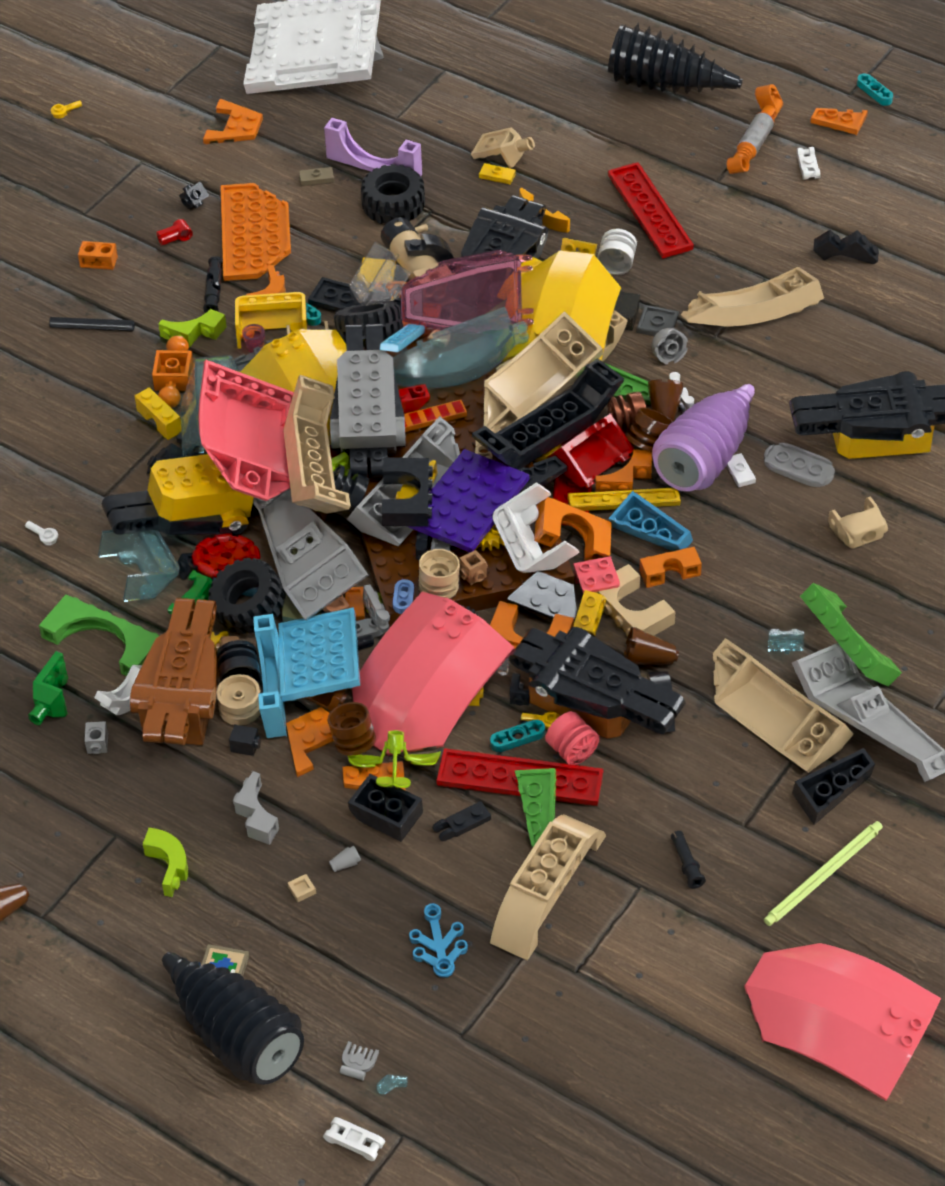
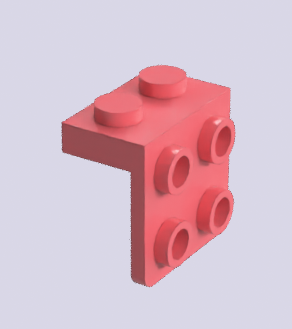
[573,556,620,593]

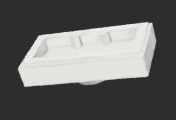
[726,453,756,488]

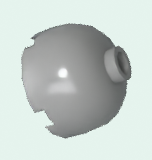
[652,328,688,364]

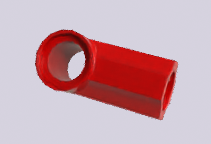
[156,219,193,246]

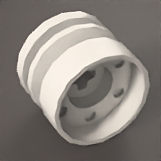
[597,229,637,275]

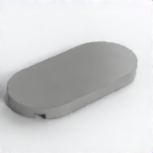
[764,443,835,487]

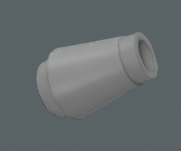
[329,846,361,872]

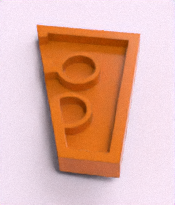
[810,108,868,135]
[343,761,406,790]

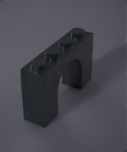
[382,458,433,527]

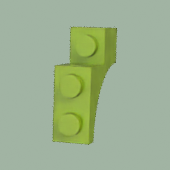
[158,309,227,348]

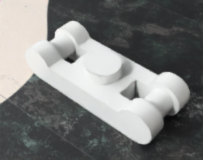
[797,147,820,180]
[669,372,694,413]
[323,1117,385,1161]

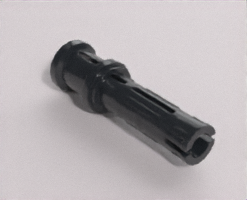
[671,831,706,889]

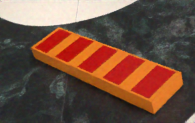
[404,400,467,432]

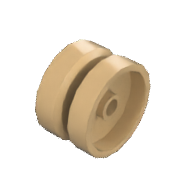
[216,674,260,725]

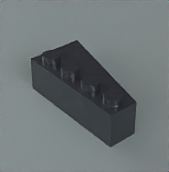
[792,748,875,825]

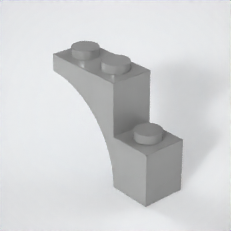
[233,771,279,845]

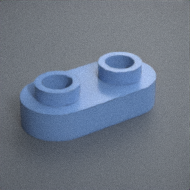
[393,579,414,614]

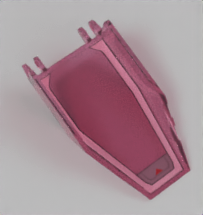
[401,250,534,334]

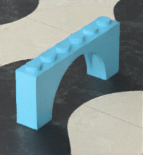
[254,614,287,738]

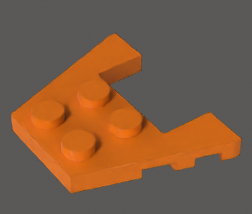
[203,99,263,144]
[286,707,334,777]

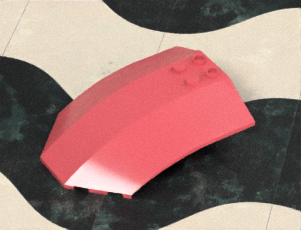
[198,360,294,501]
[352,592,515,756]
[744,943,941,1101]

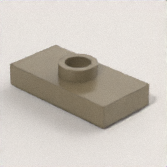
[299,167,334,186]

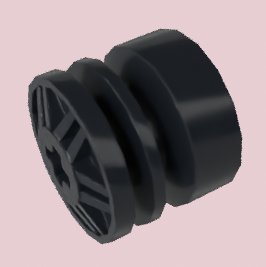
[333,464,369,513]
[216,640,261,683]

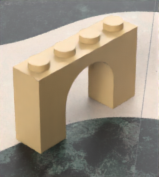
[595,564,675,636]

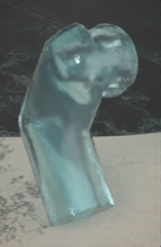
[377,1075,408,1094]

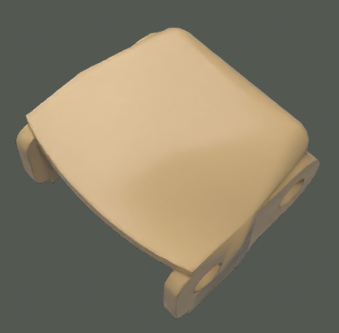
[828,496,888,549]

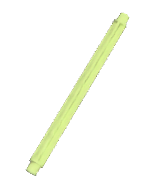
[764,821,883,926]

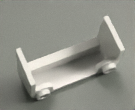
[493,482,580,573]

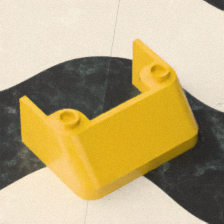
[235,292,308,349]

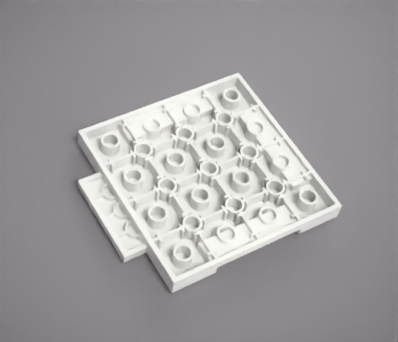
[244,0,381,94]

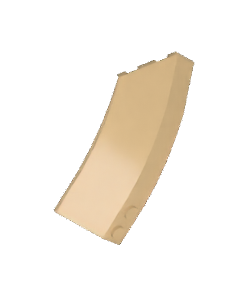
[681,267,824,326]
[484,311,603,433]

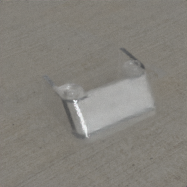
[350,242,411,306]

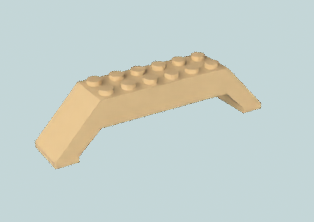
[283,375,351,514]

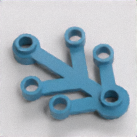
[409,903,468,978]

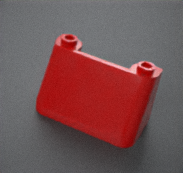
[547,413,635,489]

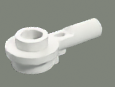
[25,521,58,545]

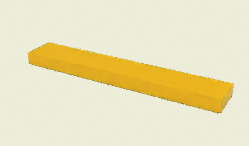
[567,488,681,511]

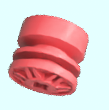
[545,711,599,765]

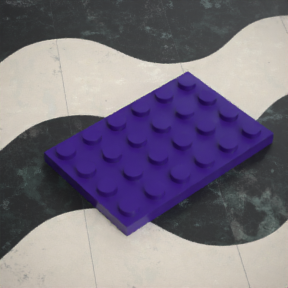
[406,449,529,553]

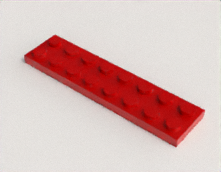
[608,162,694,259]
[437,748,604,806]

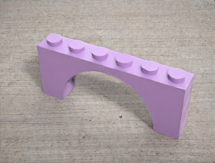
[324,118,422,176]

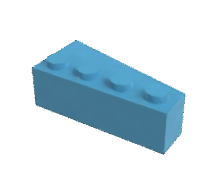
[609,491,693,551]

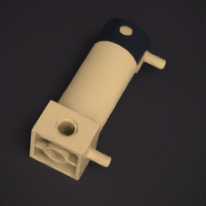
[380,217,456,306]

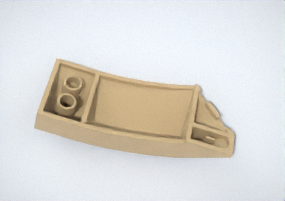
[713,638,853,773]

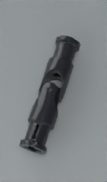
[203,256,223,313]

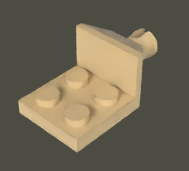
[471,127,535,169]

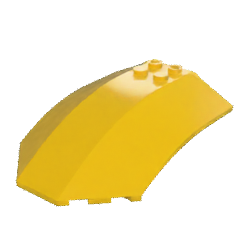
[494,251,622,362]
[240,329,347,445]

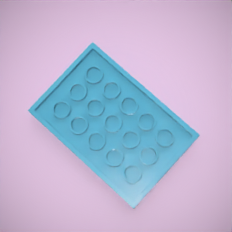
[278,607,360,702]

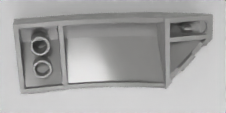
[347,416,460,546]

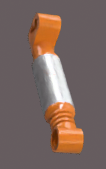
[727,84,783,174]

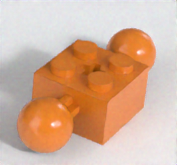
[152,336,194,408]

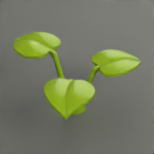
[348,730,441,788]

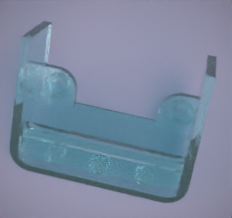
[98,530,180,602]

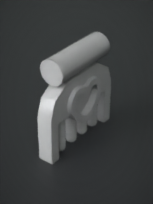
[340,1041,379,1080]

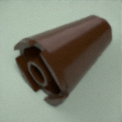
[647,379,684,422]
[624,627,679,665]
[0,883,29,922]

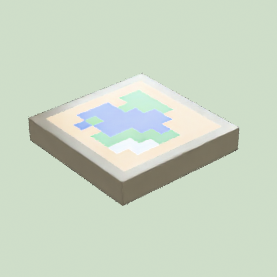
[201,944,250,976]

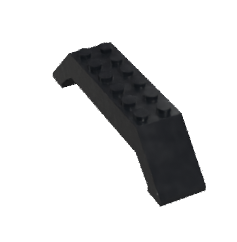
[471,358,624,470]

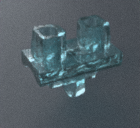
[768,629,804,654]

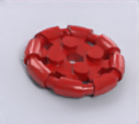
[192,533,261,579]

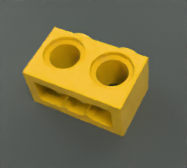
[573,590,607,636]

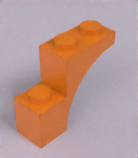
[595,450,652,492]

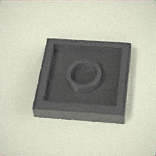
[636,305,679,336]

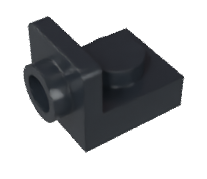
[175,553,199,580]
[510,673,530,706]

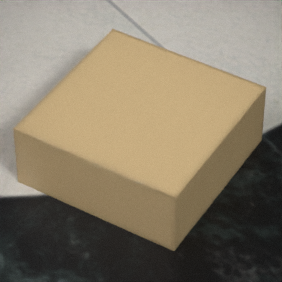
[288,874,316,902]

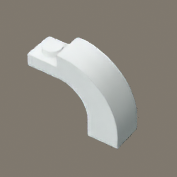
[94,665,142,715]

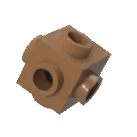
[459,550,488,585]

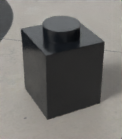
[229,724,261,756]

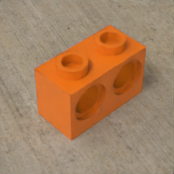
[78,241,118,270]

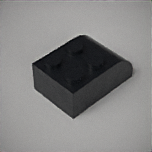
[348,774,423,842]

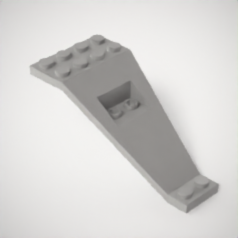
[792,643,945,782]

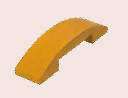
[519,187,570,233]

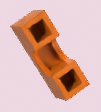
[639,547,702,588]

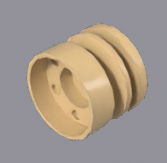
[419,549,460,599]

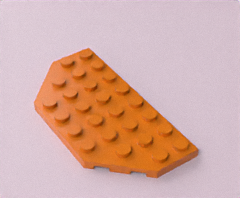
[221,183,291,281]

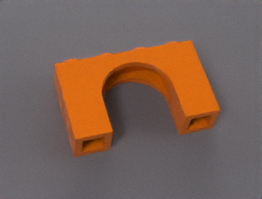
[534,497,611,561]
[490,601,574,648]

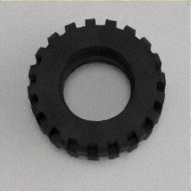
[361,164,425,224]
[333,301,403,343]
[208,558,286,634]

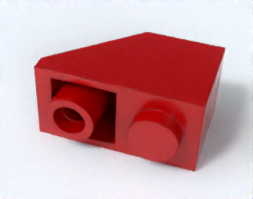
[398,384,430,414]

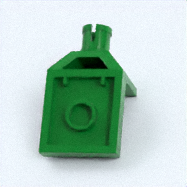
[28,651,68,725]

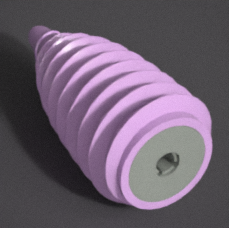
[652,384,755,491]

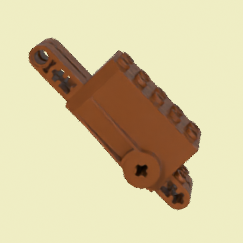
[130,598,219,745]

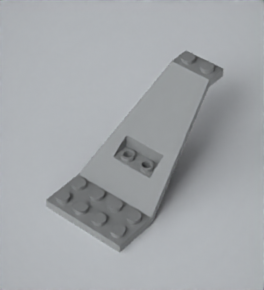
[253,489,369,621]

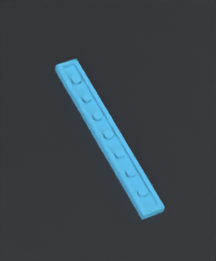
[380,324,425,352]

